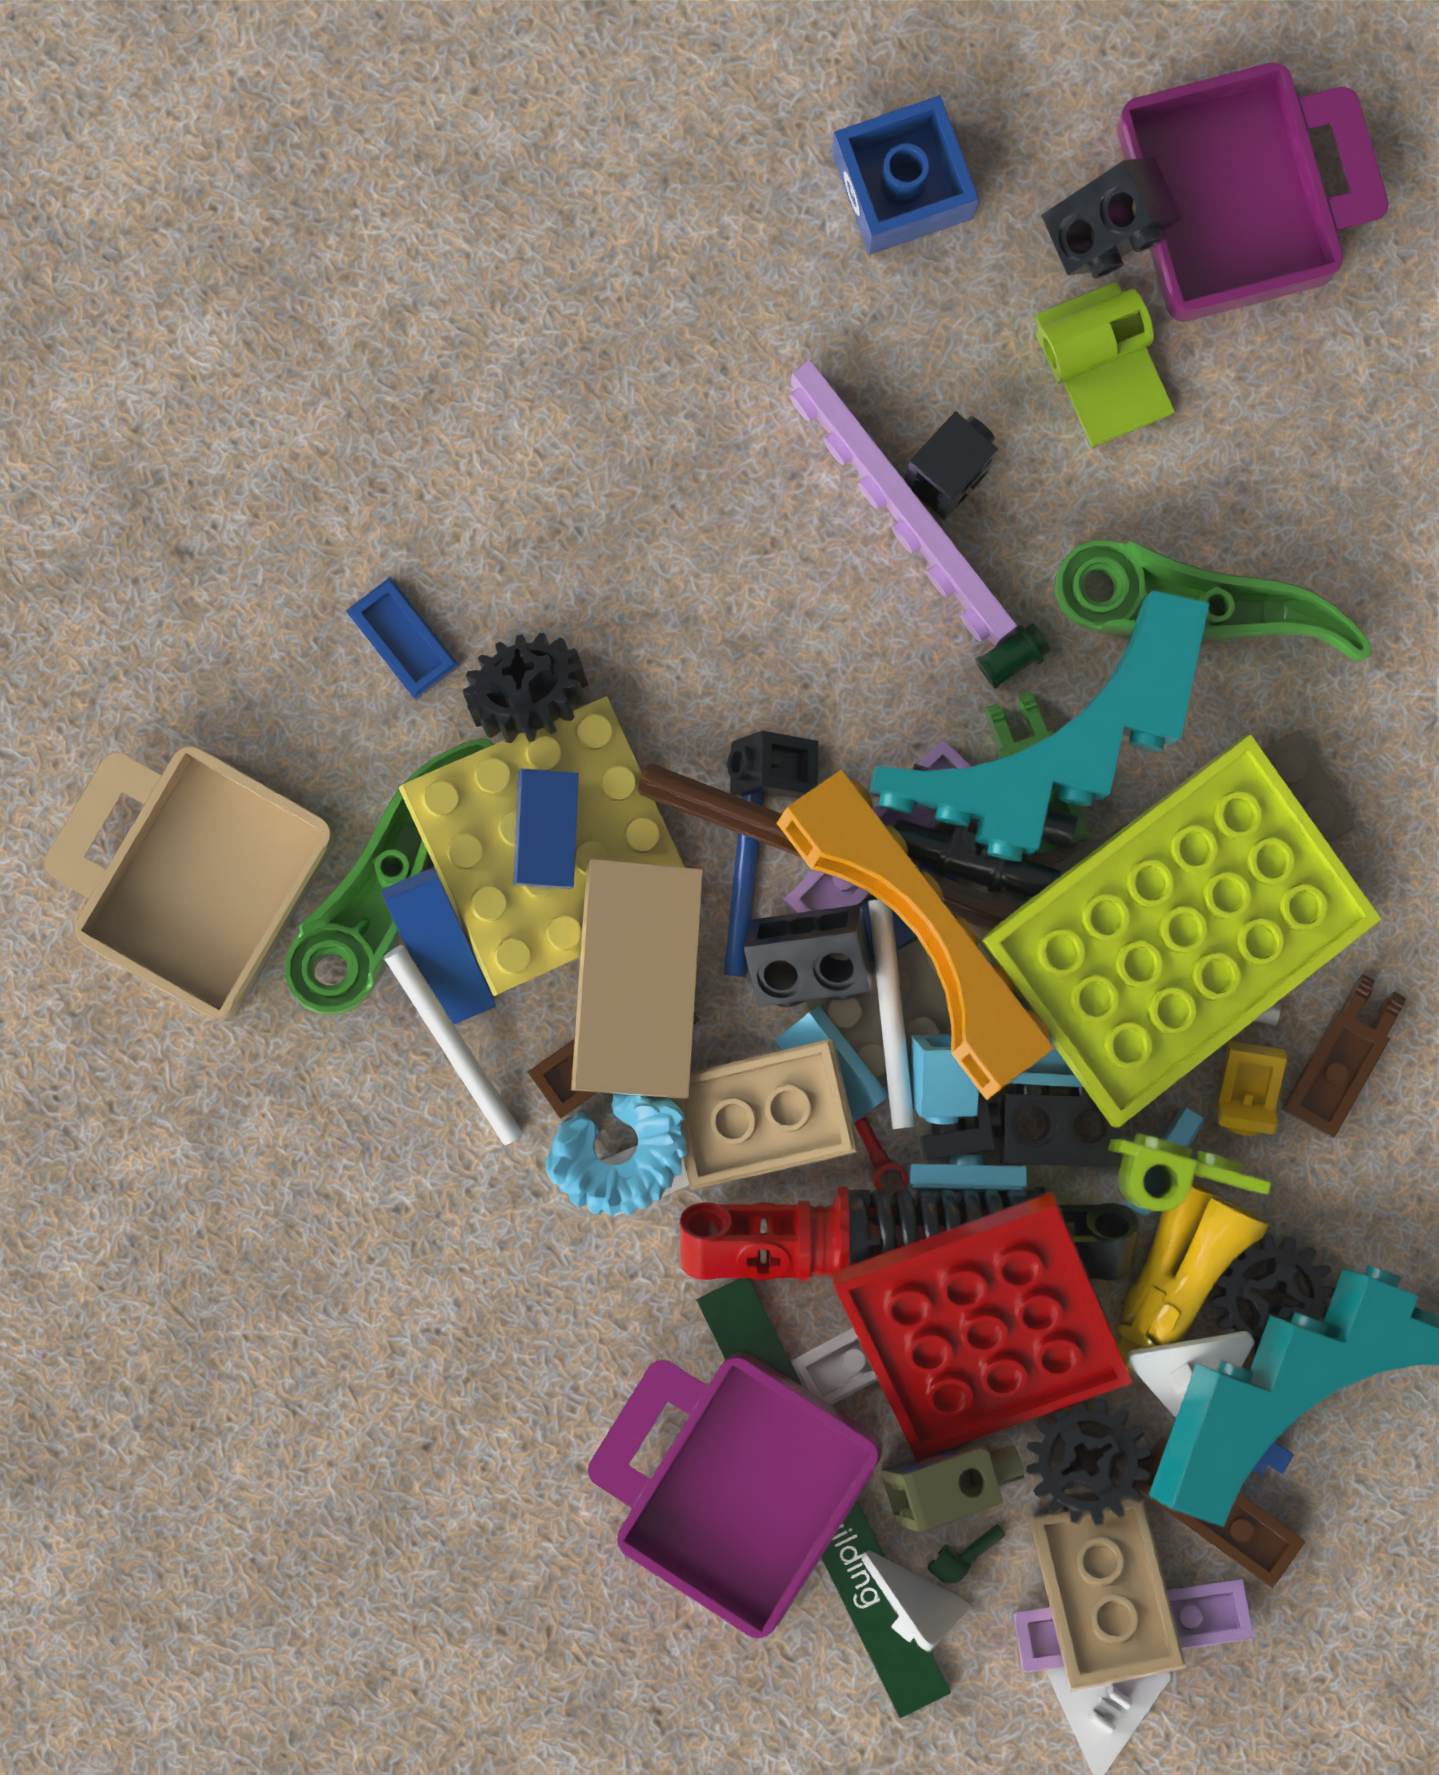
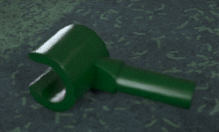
[927,1524,1006,1583]

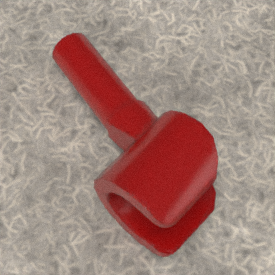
[854,1117,908,1191]

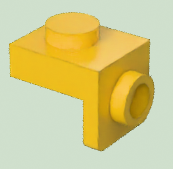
[1216,1041,1287,1136]

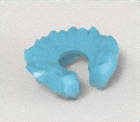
[545,1094,688,1216]

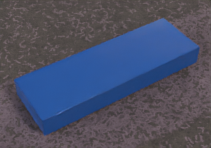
[381,867,496,1024]

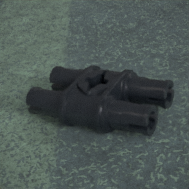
[893,764,1078,897]

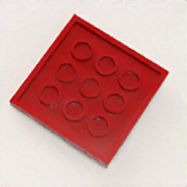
[831,1192,1133,1460]

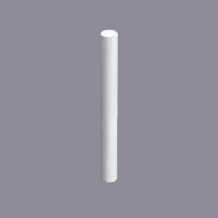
[868,899,915,1129]
[384,945,523,1145]

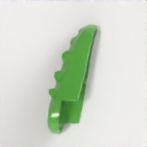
[1054,540,1372,662]
[285,738,493,1015]

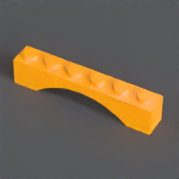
[777,769,1054,1100]

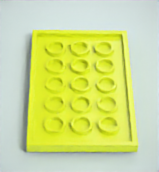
[978,734,1381,1127]

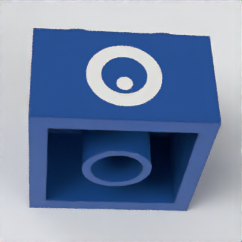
[832,95,979,255]

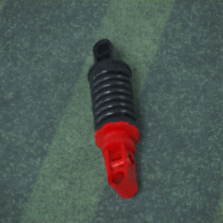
[680,1186,1139,1282]

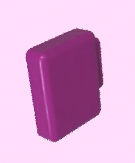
[1116,62,1389,322]
[588,1352,882,1638]

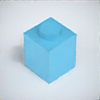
[909,1034,979,1125]

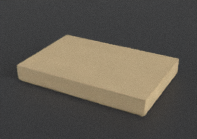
[670,1039,860,1191]
[1030,1494,1186,1692]

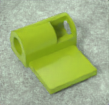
[1034,281,1175,449]
[1108,1133,1271,1211]

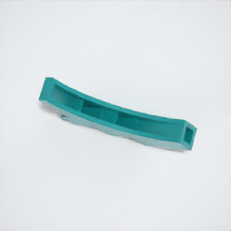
[868,591,1209,861]
[1148,1265,1439,1526]

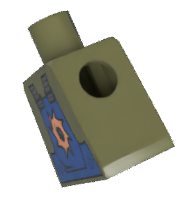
[880,1443,1024,1533]

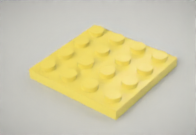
[399,696,685,996]

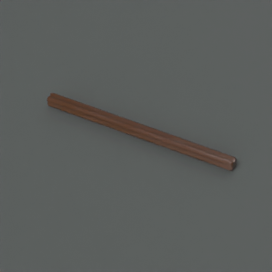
[638,764,1020,931]

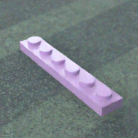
[789,359,1017,647]

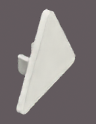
[1127,1331,1254,1418]
[862,1551,972,1651]
[1046,1667,1171,1775]

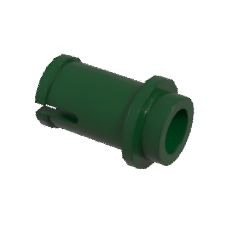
[975,623,1051,689]

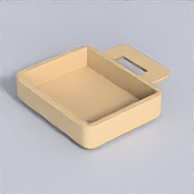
[44,746,336,1020]

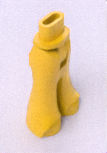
[1117,1180,1269,1372]

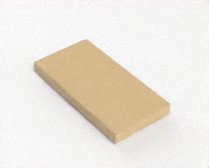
[571,859,703,1099]

